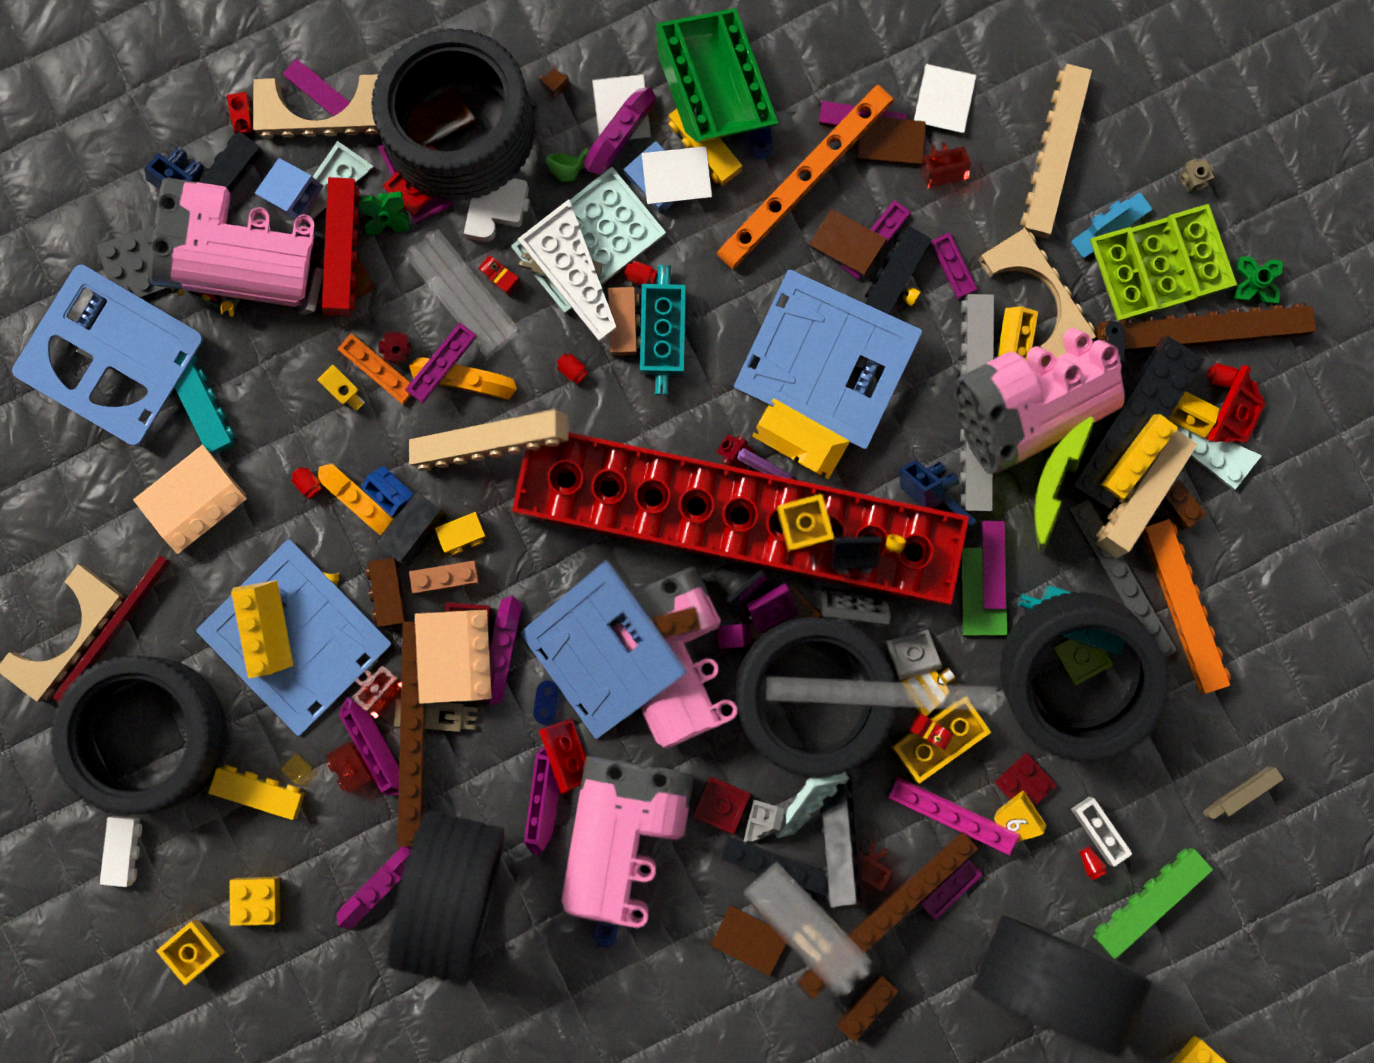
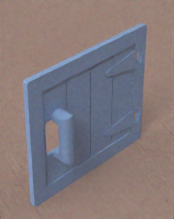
[734,270,922,449]
[196,539,392,736]
[520,561,687,739]

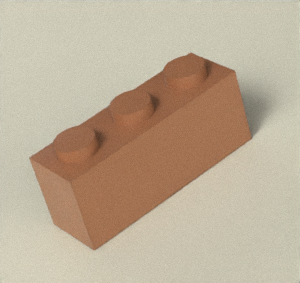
[608,287,641,356]
[409,561,480,594]

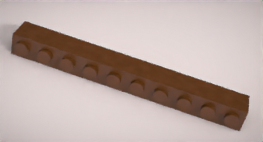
[1094,303,1316,352]
[397,622,426,846]
[795,832,978,999]

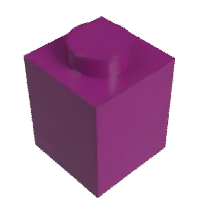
[716,624,752,649]

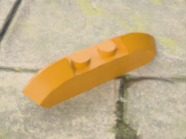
[409,357,517,400]
[318,464,394,535]

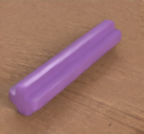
[738,449,792,479]

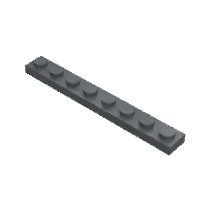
[1068,499,1177,658]

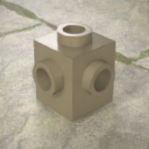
[1179,158,1214,192]

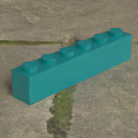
[175,352,236,456]

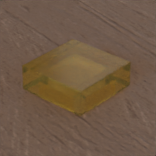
[280,753,312,785]

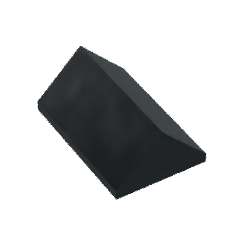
[375,490,448,567]

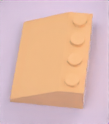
[133,444,247,554]
[415,610,491,703]

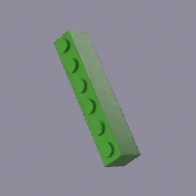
[1092,848,1213,959]

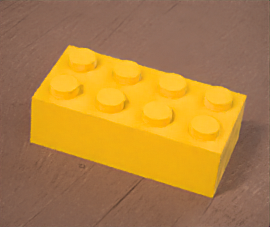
[891,696,991,784]

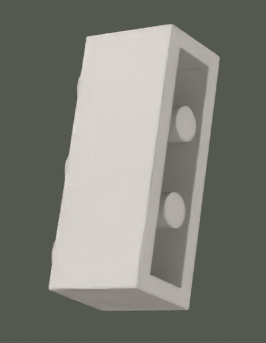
[1071,797,1132,866]
[100,816,142,887]

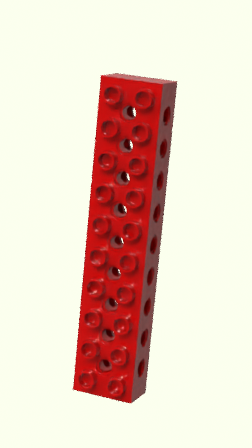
[512,432,969,607]

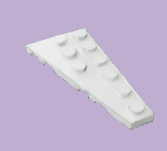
[518,199,616,342]

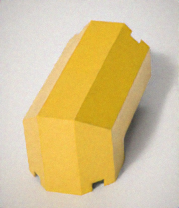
[752,398,850,480]

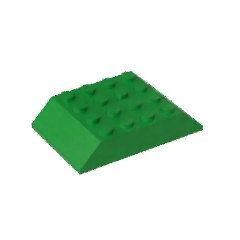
[656,8,778,142]

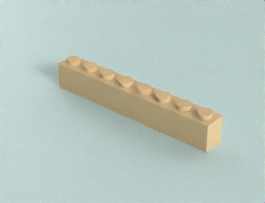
[1020,64,1092,239]
[409,410,568,471]

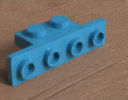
[1071,193,1152,258]

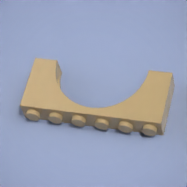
[253,74,379,138]
[978,228,1096,358]
[0,564,125,702]

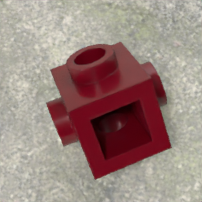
[379,331,411,364]
[716,435,756,469]

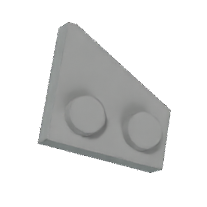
[744,800,785,843]

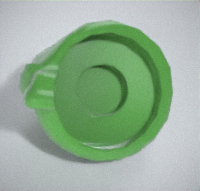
[545,148,590,182]

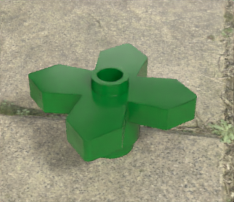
[359,191,409,235]
[1234,256,1283,305]

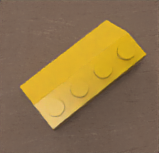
[231,580,294,678]

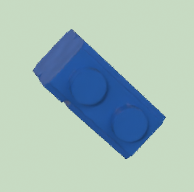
[361,466,412,518]

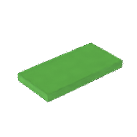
[961,548,1007,636]

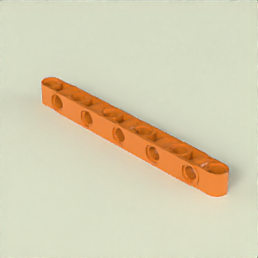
[716,84,894,270]

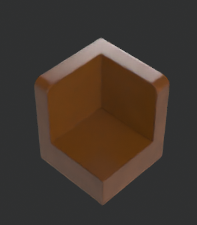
[538,67,570,99]

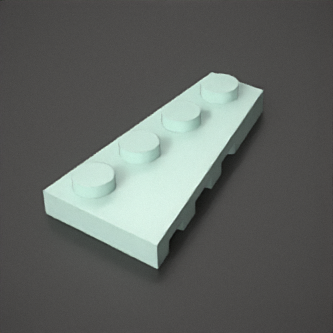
[304,141,374,225]
[1174,423,1262,490]
[774,772,849,838]

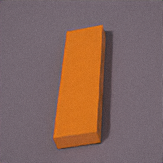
[337,333,411,405]

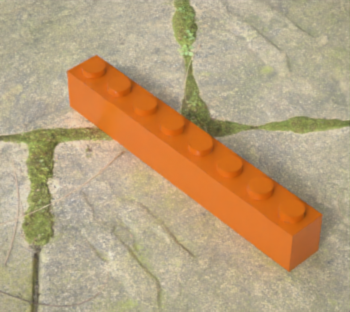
[1142,519,1231,694]

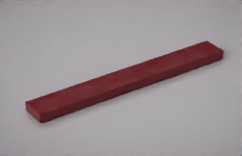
[53,556,172,702]

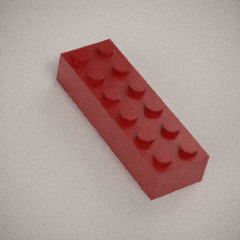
[322,177,360,317]

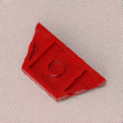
[1206,365,1265,442]

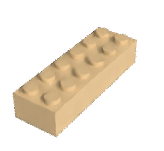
[1095,430,1198,559]

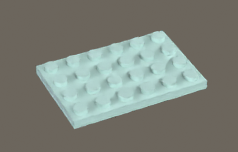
[511,167,666,314]

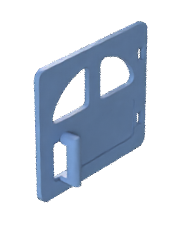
[12,265,203,445]

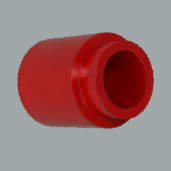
[624,261,658,286]
[556,353,589,385]
[1207,363,1239,389]
[291,467,323,500]

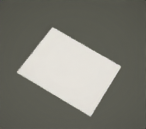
[914,64,976,133]
[593,75,651,139]
[642,146,712,204]

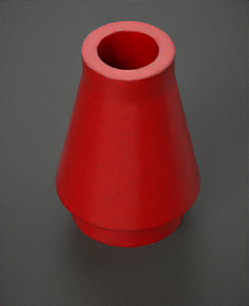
[1079,846,1108,881]

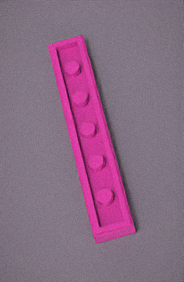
[888,777,1020,855]

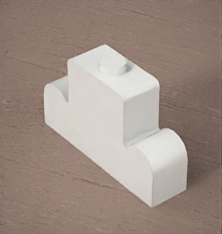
[464,178,530,242]

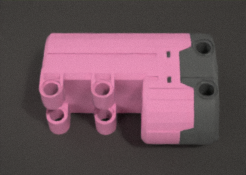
[148,178,314,307]
[954,328,1125,474]
[608,566,737,749]
[561,756,694,927]

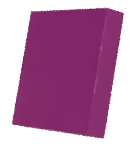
[746,584,798,634]

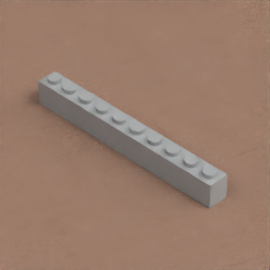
[959,294,994,513]

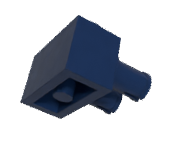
[144,147,205,190]
[899,460,959,508]

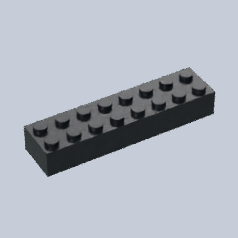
[1069,336,1205,509]

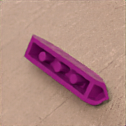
[583,87,657,174]
[483,595,522,705]
[339,697,399,796]
[524,748,559,857]
[336,846,412,929]

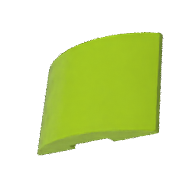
[1090,204,1237,321]
[1035,417,1094,554]

